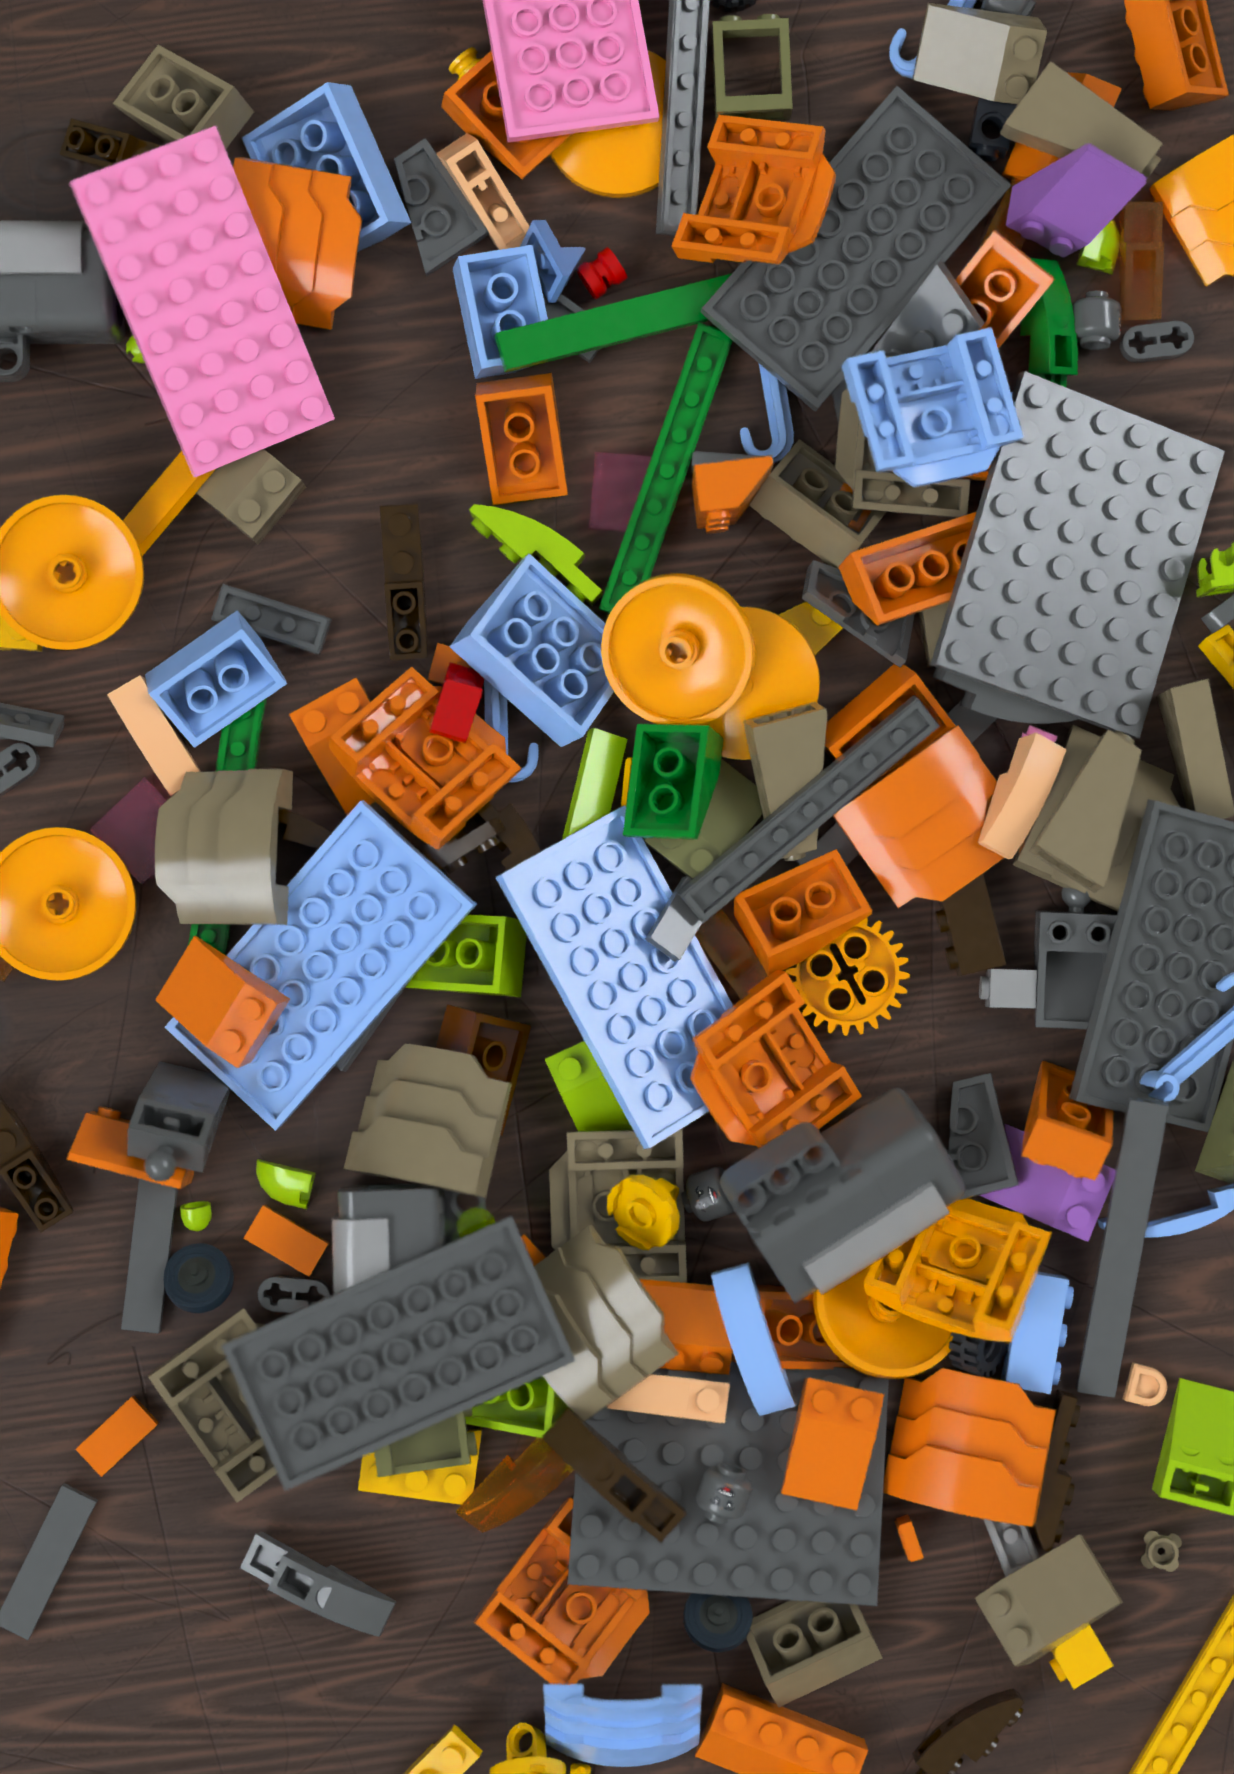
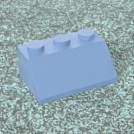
[452,245,548,379]
[145,610,287,748]

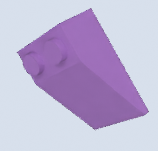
[1006,143,1147,258]
[979,1124,1115,1242]

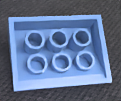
[242,82,411,252]
[450,554,614,747]

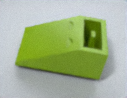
[1152,1378,1234,1516]

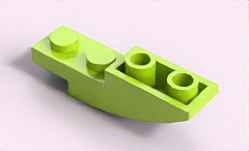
[469,504,602,606]

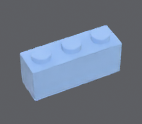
[1000,1272,1074,1394]

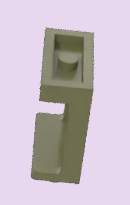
[374,1408,477,1477]

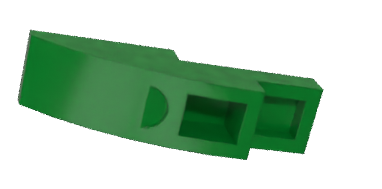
[1020,258,1078,387]

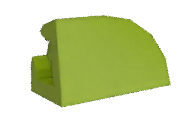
[1076,219,1120,275]
[256,1159,316,1209]

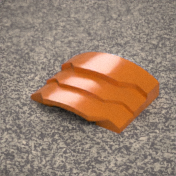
[671,115,836,265]
[233,157,362,330]
[329,667,521,850]
[833,725,1004,908]
[690,970,862,1148]
[883,1367,1056,1527]
[473,1498,650,1684]

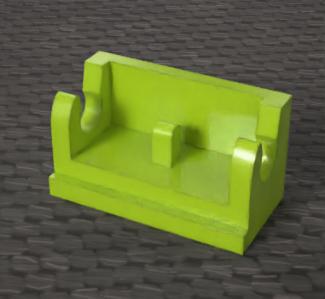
[1196,542,1234,597]

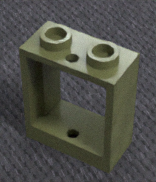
[712,14,793,122]

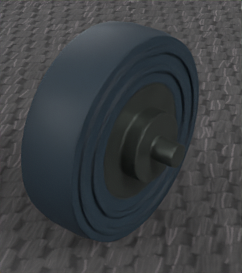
[164,1243,234,1313]
[683,1593,753,1652]

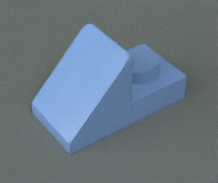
[520,220,586,303]

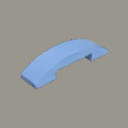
[1097,1183,1234,1238]
[711,1262,796,1416]

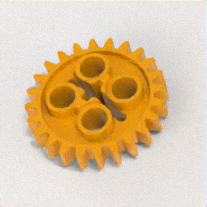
[786,917,910,1036]

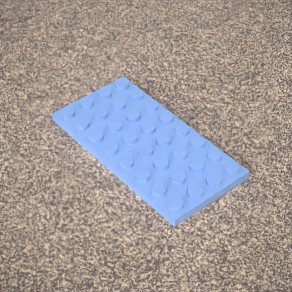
[165,800,477,1131]
[496,805,733,1149]

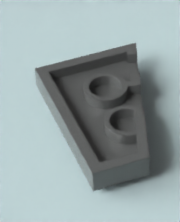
[394,138,489,277]
[870,260,985,356]
[802,560,915,667]
[948,1073,1020,1201]

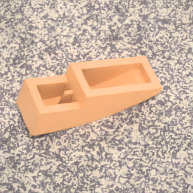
[107,675,201,796]
[978,732,1067,859]

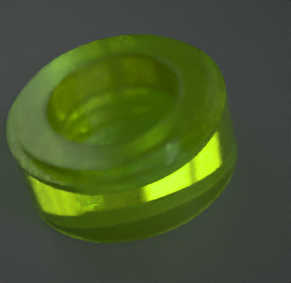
[457,1207,495,1238]

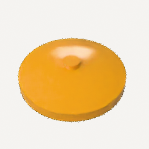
[550,50,666,198]
[0,495,144,650]
[601,573,755,725]
[702,606,820,760]
[0,827,136,981]
[813,1265,953,1379]

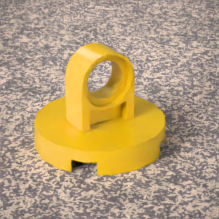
[607,1175,680,1250]
[489,1723,566,1774]

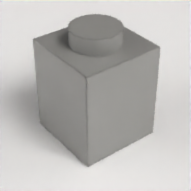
[979,969,1037,1008]

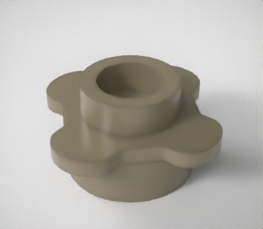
[1141,1530,1182,1572]

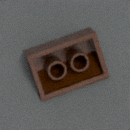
[436,1004,531,1136]

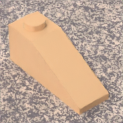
[436,133,530,250]
[607,1374,729,1423]

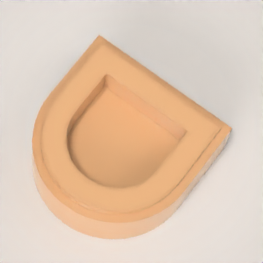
[1123,1362,1167,1406]

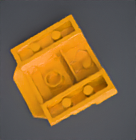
[1149,134,1234,287]
[864,1198,1051,1342]

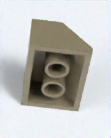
[749,439,886,569]
[746,1600,883,1708]

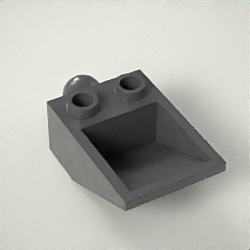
[1034,888,1117,1029]
[127,1061,231,1181]

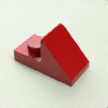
[429,662,484,744]

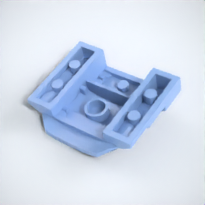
[841,327,1024,487]
[544,1684,702,1767]

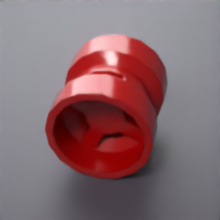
[576,247,628,300]

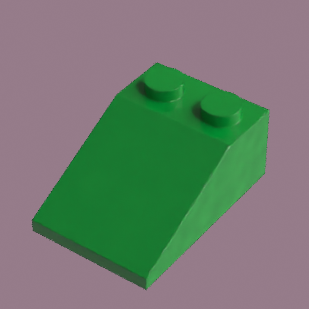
[623,724,724,840]

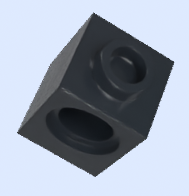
[968,98,1017,162]

